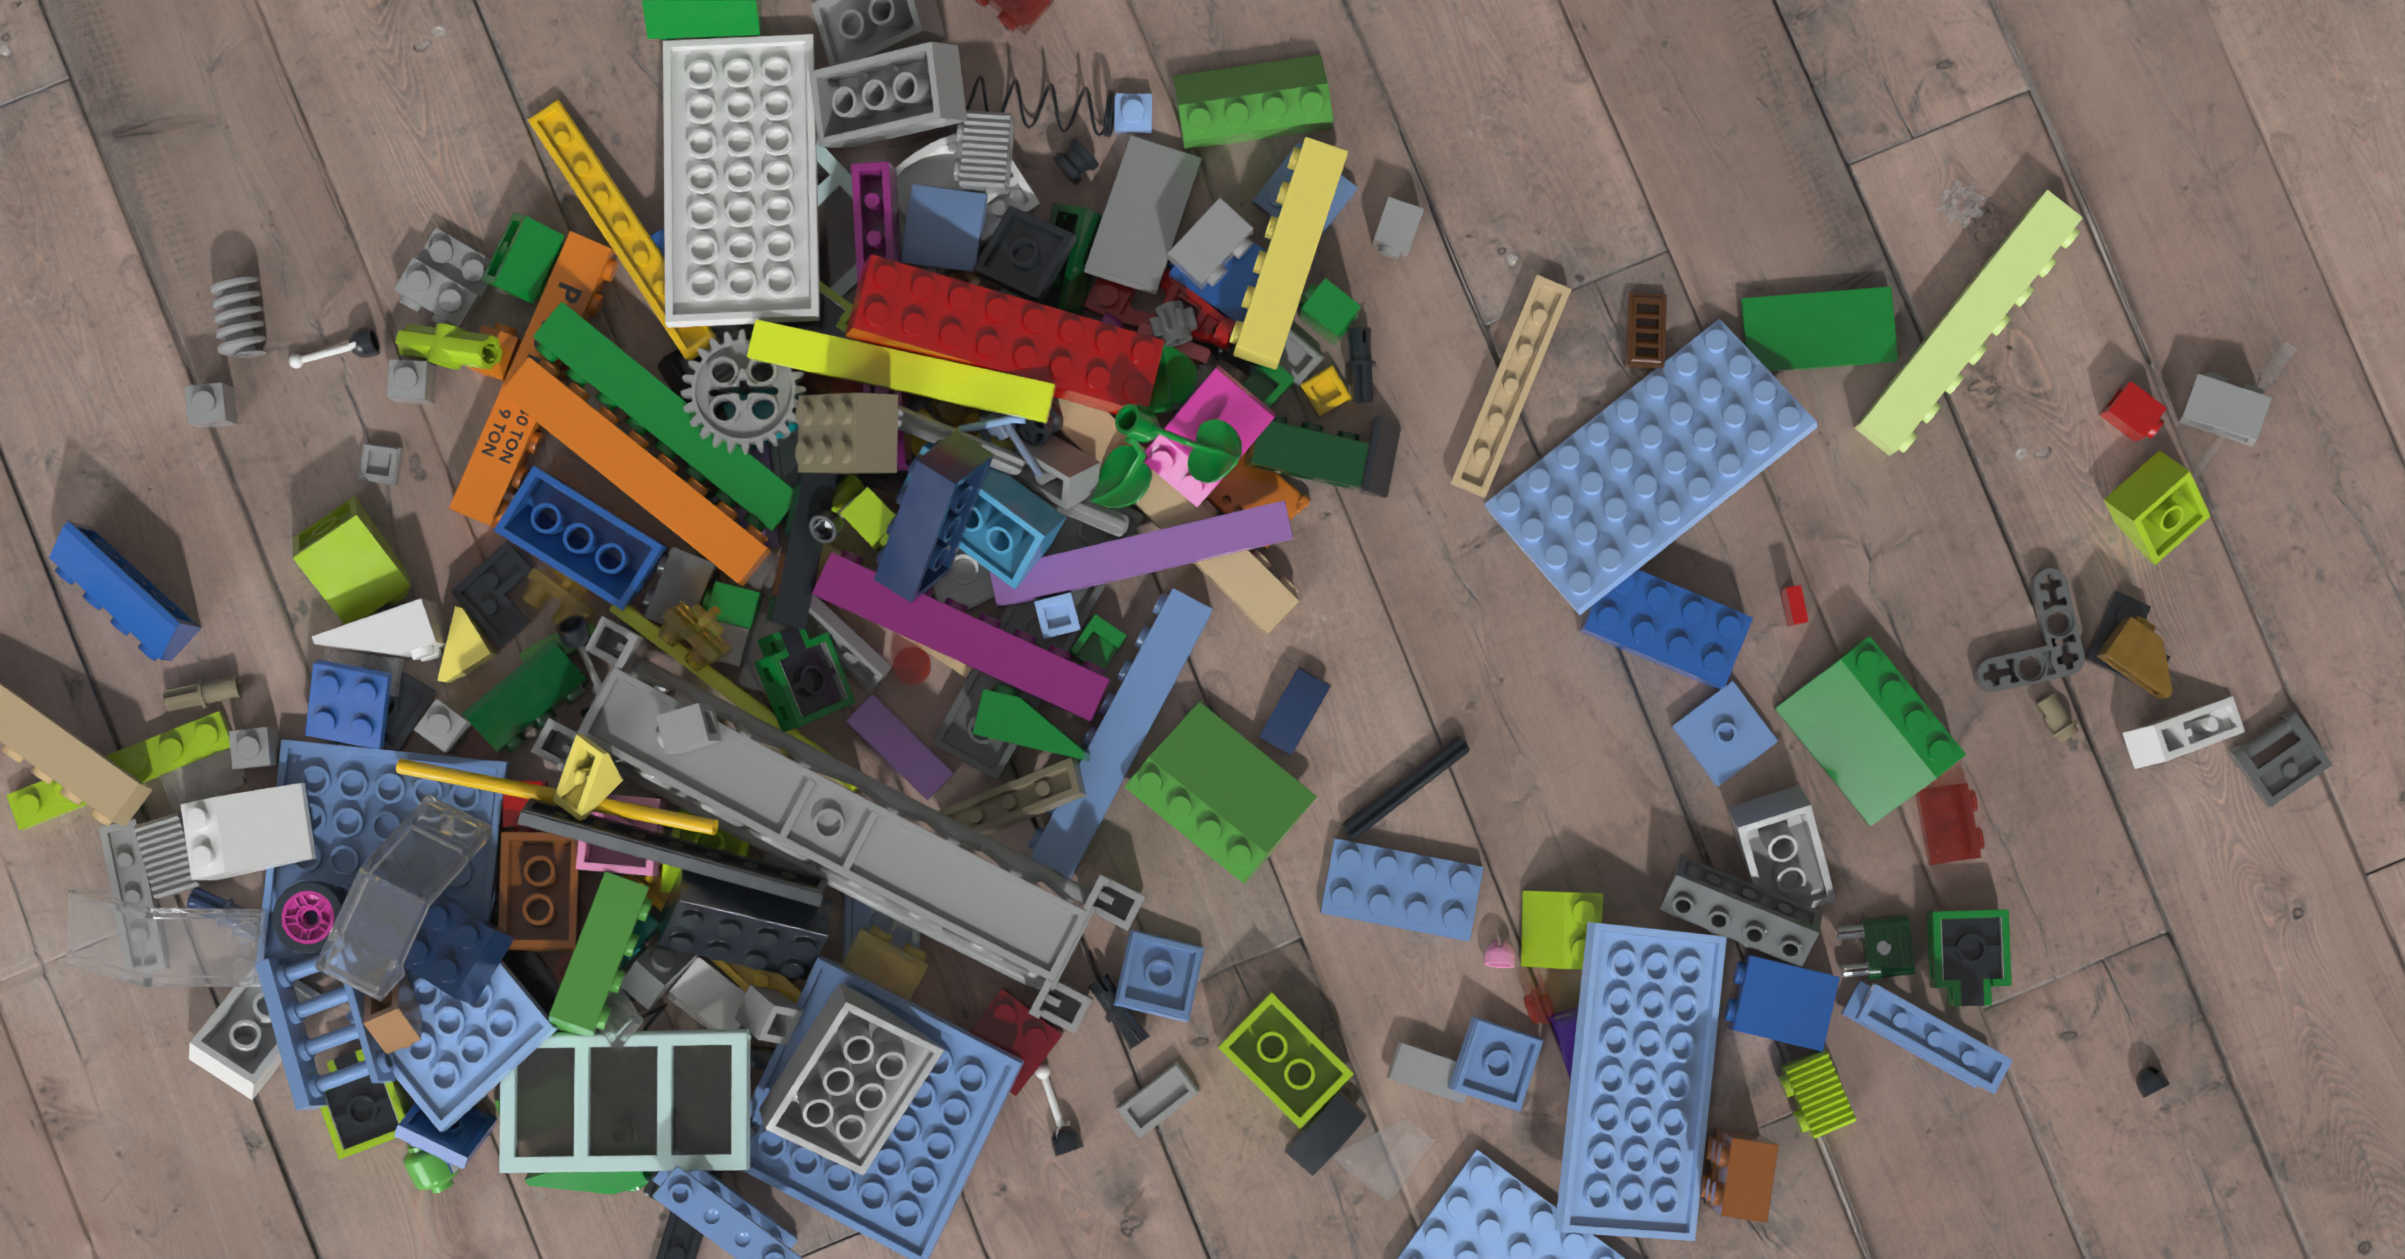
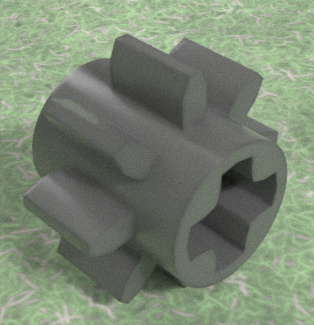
[1149,301,1198,347]

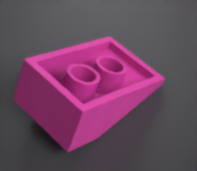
[1143,365,1277,507]

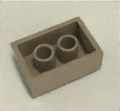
[795,393,898,474]

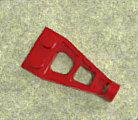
[1084,268,1236,351]

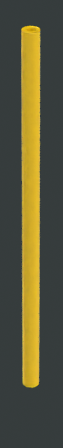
[396,758,718,835]

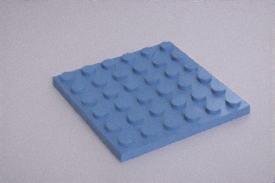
[255,739,510,976]
[730,956,1024,1259]

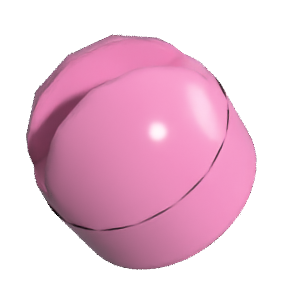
[1484,940,1516,968]

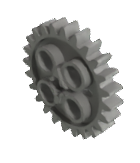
[681,330,807,455]

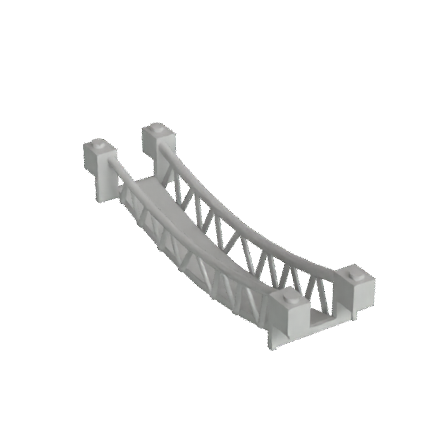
[531,616,1146,1034]

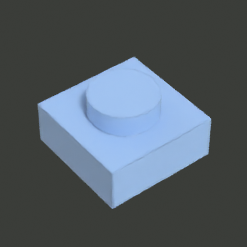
[1114,93,1152,134]
[1034,592,1081,639]

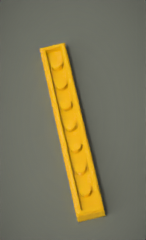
[527,99,720,362]

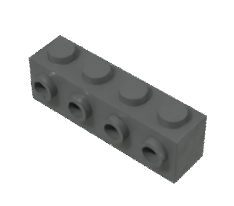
[1660,855,1823,967]

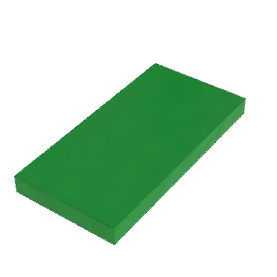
[1740,286,1898,372]

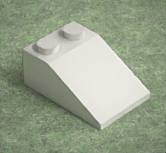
[312,598,448,662]
[181,783,316,880]
[189,961,321,1100]

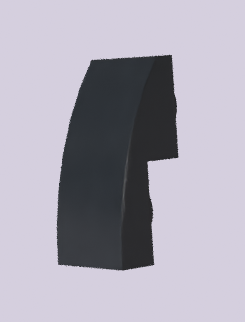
[1284,1090,1367,1176]

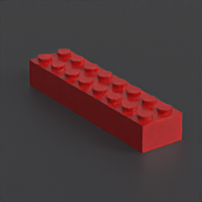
[845,254,1165,415]

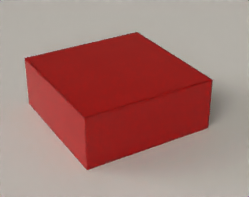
[1780,585,1809,627]

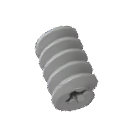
[210,276,267,358]

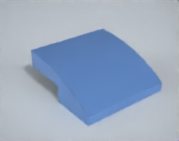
[901,184,988,272]

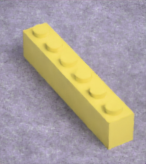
[1229,137,1349,370]

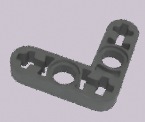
[1973,568,2085,692]

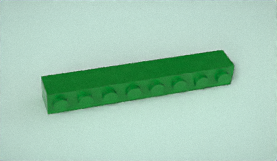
[532,301,794,533]

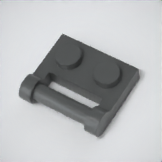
[2228,709,2333,807]

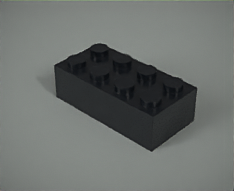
[658,869,832,980]

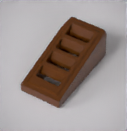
[1624,292,1667,370]

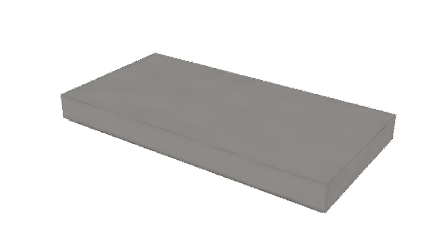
[1084,136,1202,295]

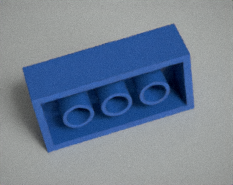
[1579,570,1753,689]

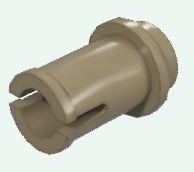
[2034,693,2079,743]

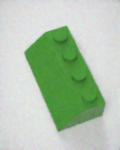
[1173,54,1334,151]
[549,871,653,1037]

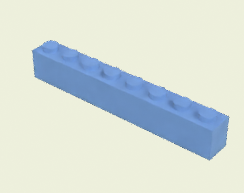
[1028,588,1213,879]

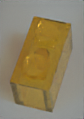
[841,925,931,1002]

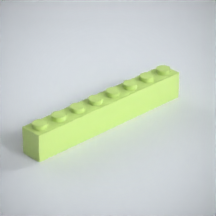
[1854,190,2083,456]

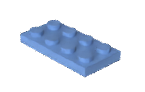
[1320,838,1484,942]

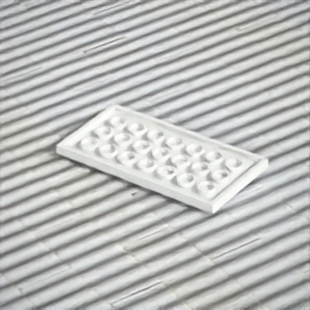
[663,34,820,328]

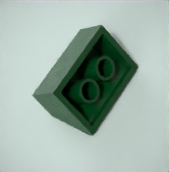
[462,640,590,754]

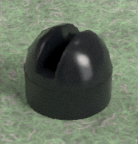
[2136,1066,2170,1098]

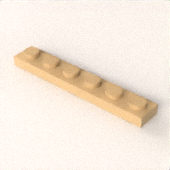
[1450,275,1572,498]

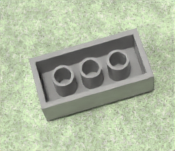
[809,42,967,149]

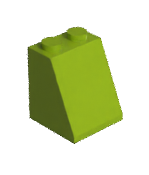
[292,496,411,625]

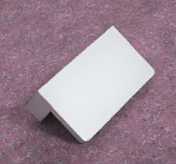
[668,958,746,1030]

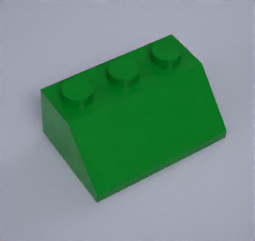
[642,0,763,41]

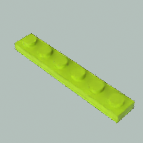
[6,711,230,830]

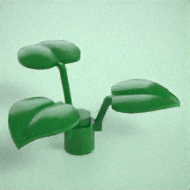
[1090,344,1242,508]

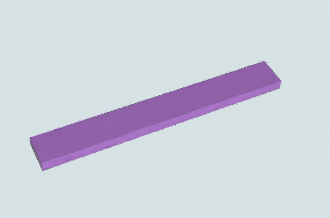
[990,500,1294,608]

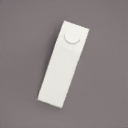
[2122,696,2245,769]

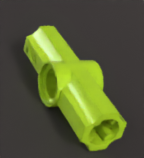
[395,323,503,370]

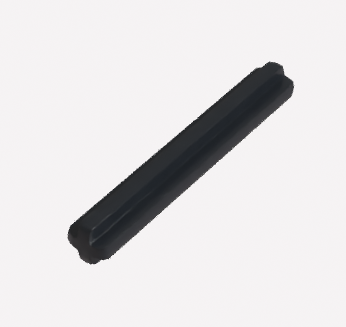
[1342,736,1470,839]

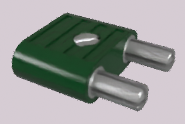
[1836,914,1915,980]

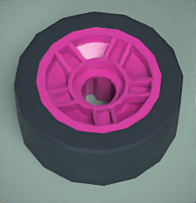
[272,881,349,954]

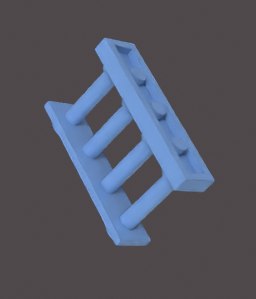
[255,933,396,1111]
[1841,980,2013,1094]
[652,1147,801,1259]

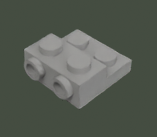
[394,228,492,330]

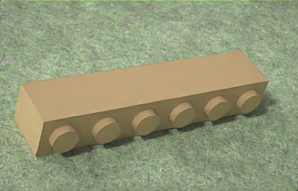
[0,681,153,827]

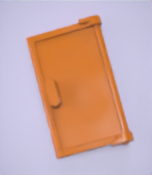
[1206,452,1311,548]

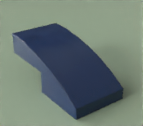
[1259,666,1331,756]

